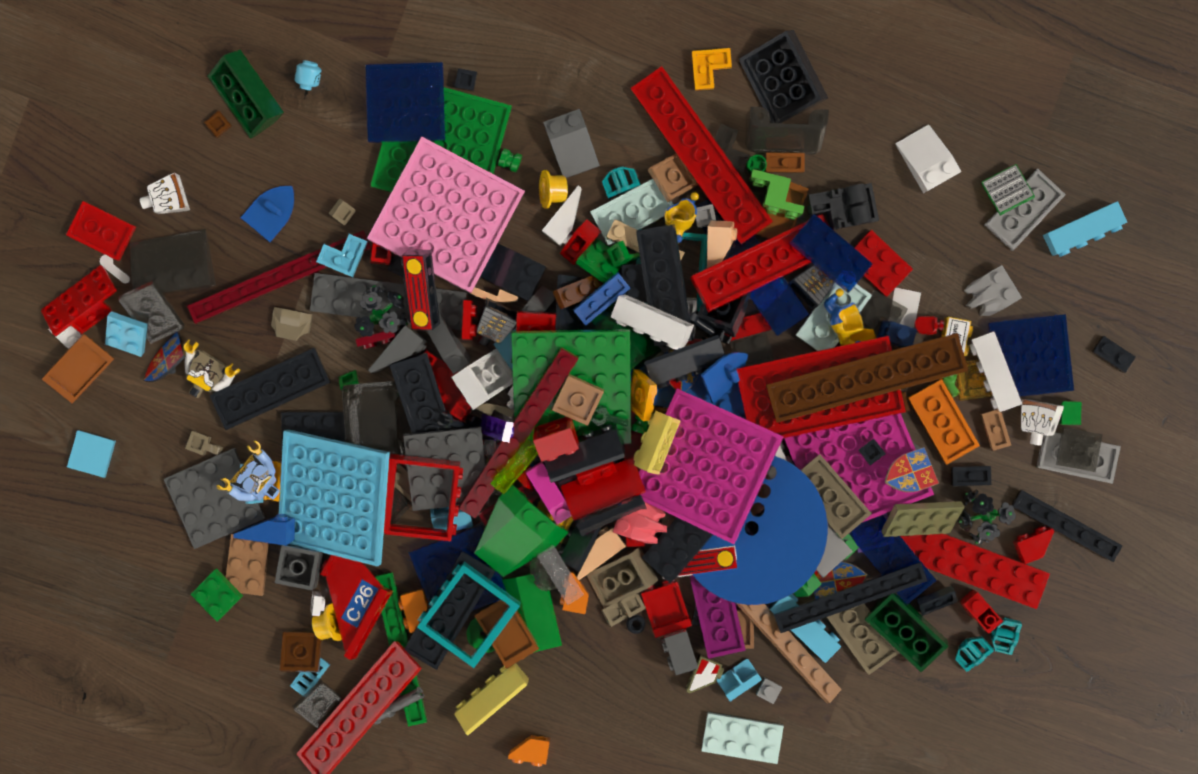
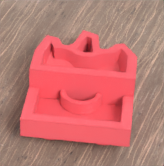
[613,498,667,544]

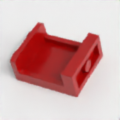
[641,580,692,638]

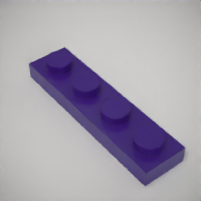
[480,414,514,442]

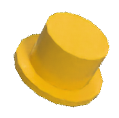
[539,170,568,209]
[312,603,342,641]

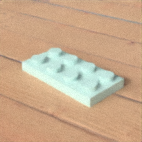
[591,179,673,246]
[796,273,872,351]
[701,712,784,764]

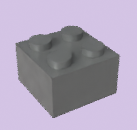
[275,544,323,590]
[661,628,698,675]

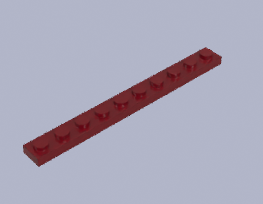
[187,230,372,324]
[459,347,579,518]

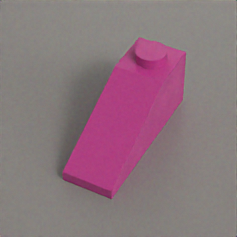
[525,462,571,525]

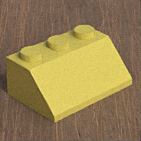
[633,411,680,475]

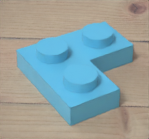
[316,234,368,277]

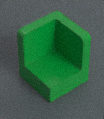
[607,241,640,267]
[1058,401,1082,425]

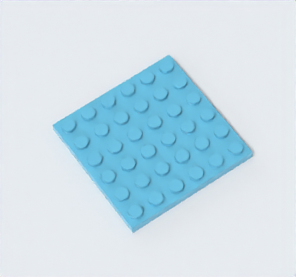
[279,429,390,566]

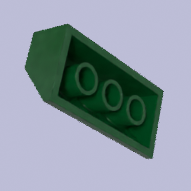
[207,50,284,139]
[591,300,662,373]
[865,592,949,672]

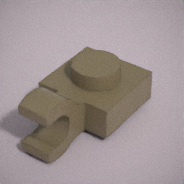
[185,431,223,455]

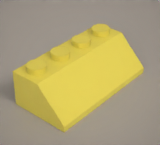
[454,663,529,735]

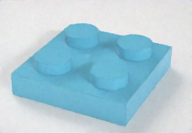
[105,311,147,357]

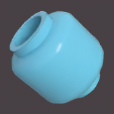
[295,60,321,90]

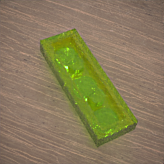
[490,439,538,494]

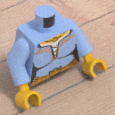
[217,440,280,501]

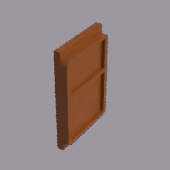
[756,182,809,240]
[42,334,114,403]
[475,599,539,669]

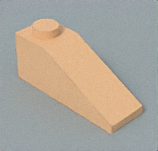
[707,220,737,269]
[577,526,626,580]

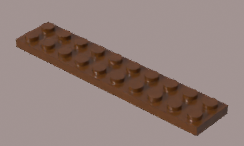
[766,333,969,423]

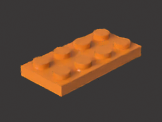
[907,379,980,465]

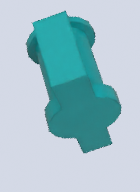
[602,166,641,198]
[991,617,1022,655]
[955,636,994,672]

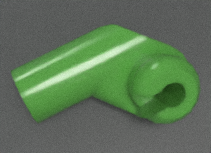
[943,374,960,398]

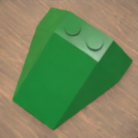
[474,483,569,577]

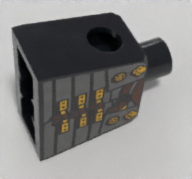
[787,263,835,311]
[476,297,517,346]

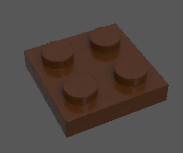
[280,632,322,673]

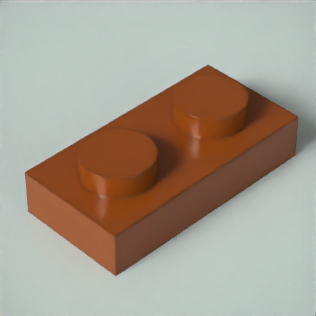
[765,153,805,173]

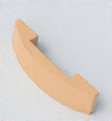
[470,287,518,303]

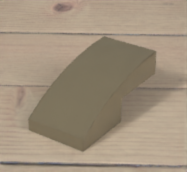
[475,403,514,418]
[601,593,646,627]

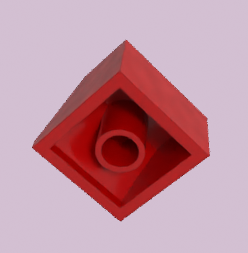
[533,416,579,462]

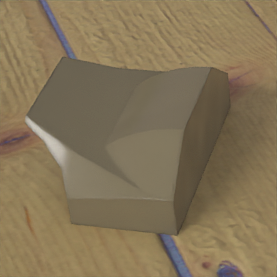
[271,307,313,341]

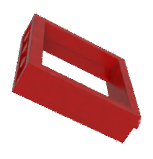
[384,454,463,541]

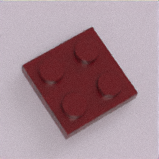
[355,330,398,349]

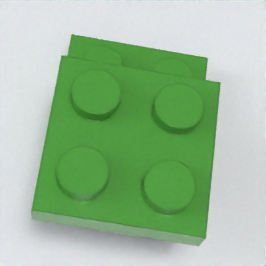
[749,169,804,220]

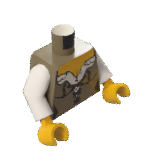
[184,340,240,398]

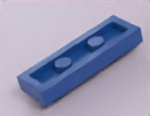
[572,273,630,325]

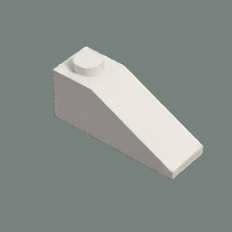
[542,185,582,246]

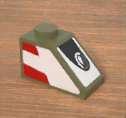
[686,654,724,693]

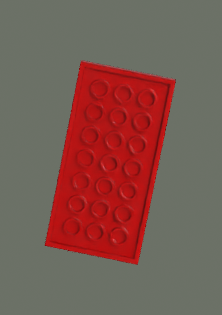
[736,336,906,439]

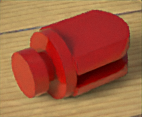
[914,316,944,335]

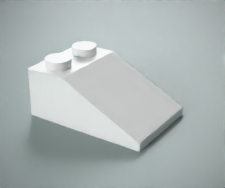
[895,125,961,193]
[452,349,513,410]

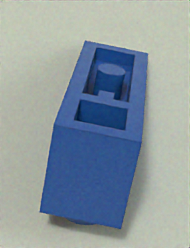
[233,514,295,546]

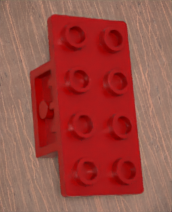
[41,265,117,336]
[561,458,646,520]

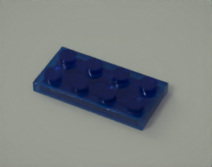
[790,214,872,293]

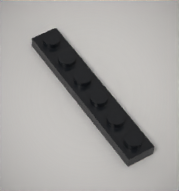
[1012,489,1123,562]

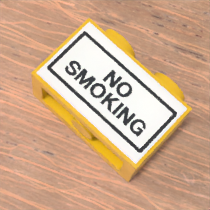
[941,317,973,356]

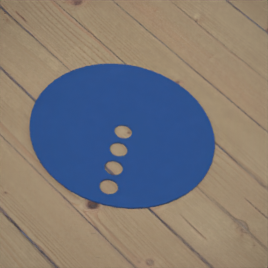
[693,456,828,605]

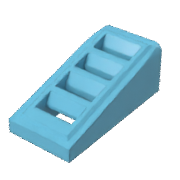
[290,658,330,697]

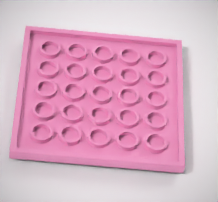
[367,137,525,293]

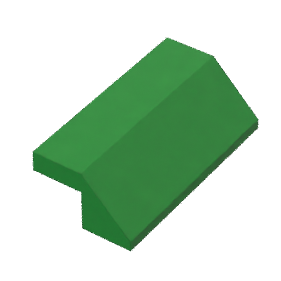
[502,570,562,653]

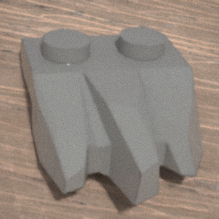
[964,265,1022,316]

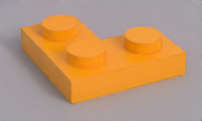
[692,48,732,91]

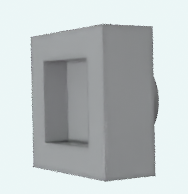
[696,204,716,228]
[756,677,782,704]

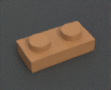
[980,409,1011,451]

